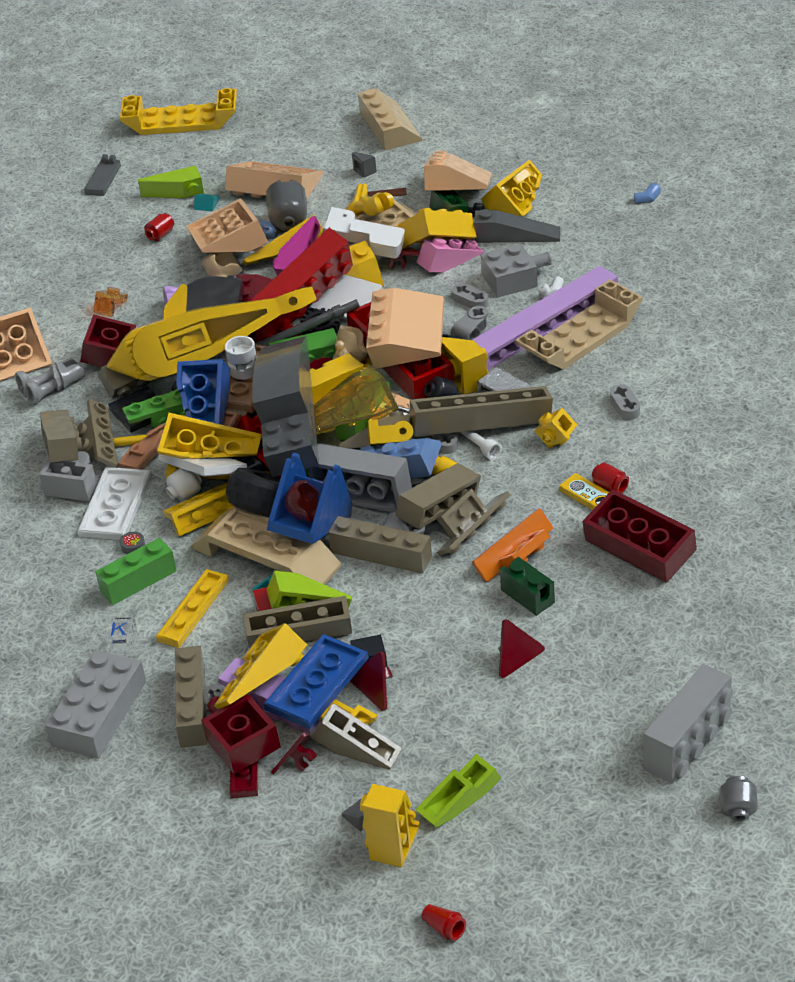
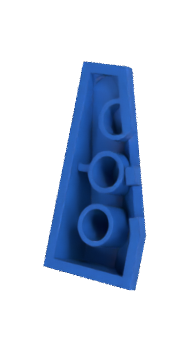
[176,359,230,425]

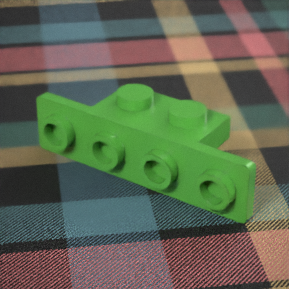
[122,389,186,429]

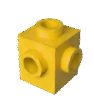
[534,408,577,448]

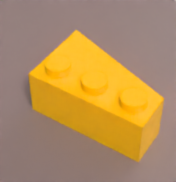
[397,208,476,249]
[360,784,421,867]

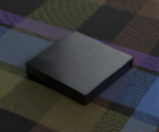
[108,386,157,433]

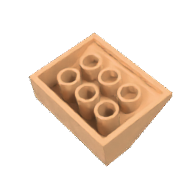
[424,150,492,191]
[225,161,324,198]
[186,198,268,253]
[366,288,445,369]
[0,307,52,381]

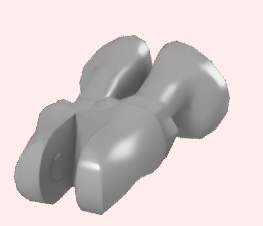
[14,358,85,404]

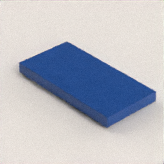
[264,634,368,729]

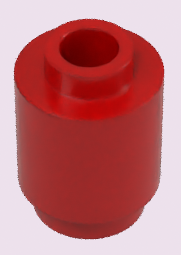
[144,213,174,241]
[592,462,629,493]

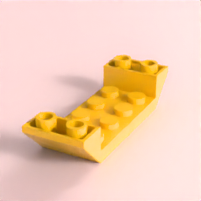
[120,88,237,135]

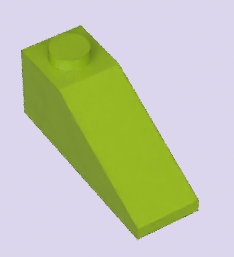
[137,165,204,198]
[266,570,352,609]

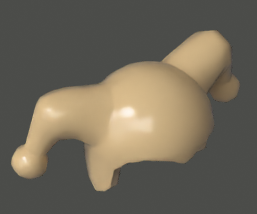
[201,252,242,277]
[333,326,368,362]

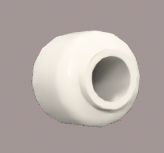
[165,468,202,502]

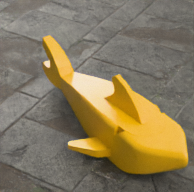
[107,284,316,381]

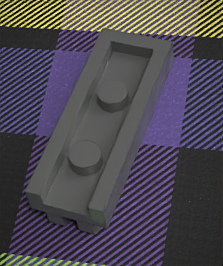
[84,154,121,196]

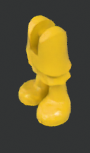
[345,192,394,217]

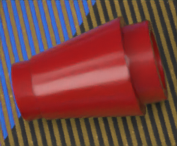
[421,904,466,940]

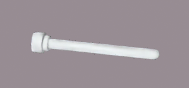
[459,431,502,460]

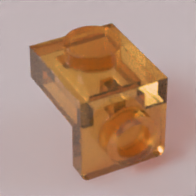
[94,287,128,317]

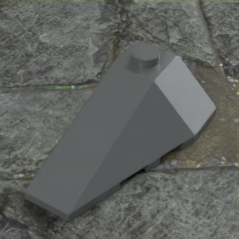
[474,209,560,243]

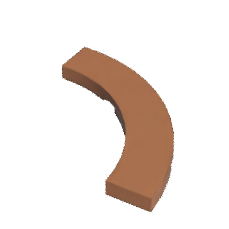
[117,411,242,470]

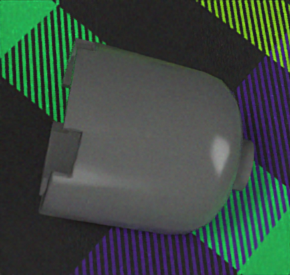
[265,180,307,232]

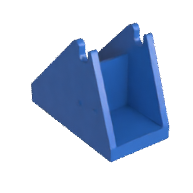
[267,453,352,544]

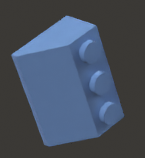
[360,438,442,479]

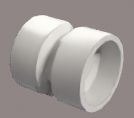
[225,336,256,380]

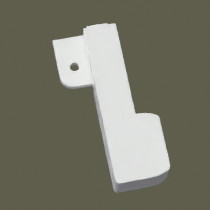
[323,207,405,258]

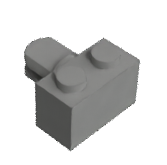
[39,451,97,502]

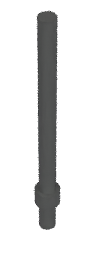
[254,299,360,346]

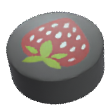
[120,532,145,554]

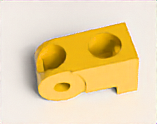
[367,419,413,446]

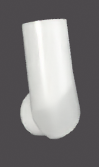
[538,276,564,298]

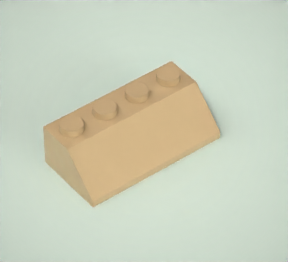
[358,89,422,150]

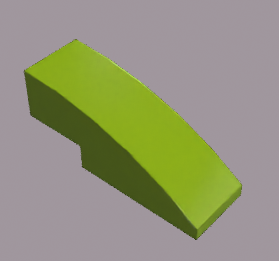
[415,753,502,828]

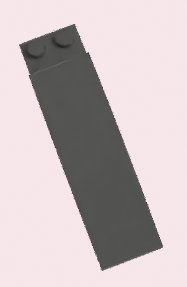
[252,336,319,477]

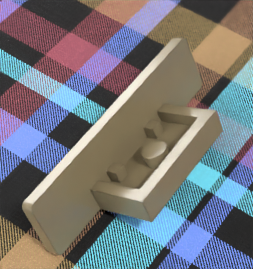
[77,399,118,468]
[436,488,511,556]

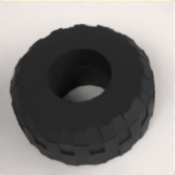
[226,467,280,518]

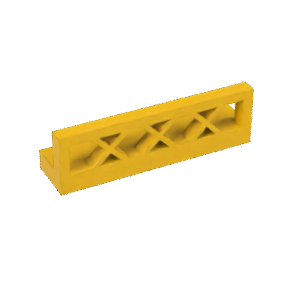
[162,481,234,536]

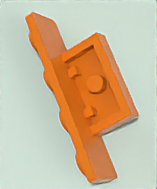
[472,508,553,582]

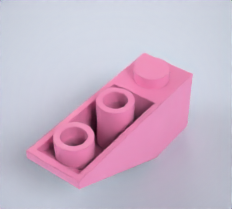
[417,238,484,272]

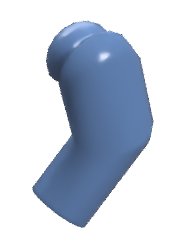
[634,183,661,203]
[257,219,277,239]

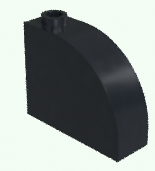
[186,275,244,311]

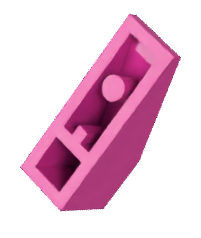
[273,216,321,276]

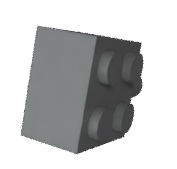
[481,243,552,298]

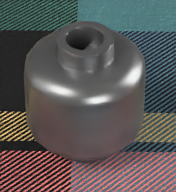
[719,776,758,821]

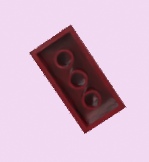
[582,489,697,583]

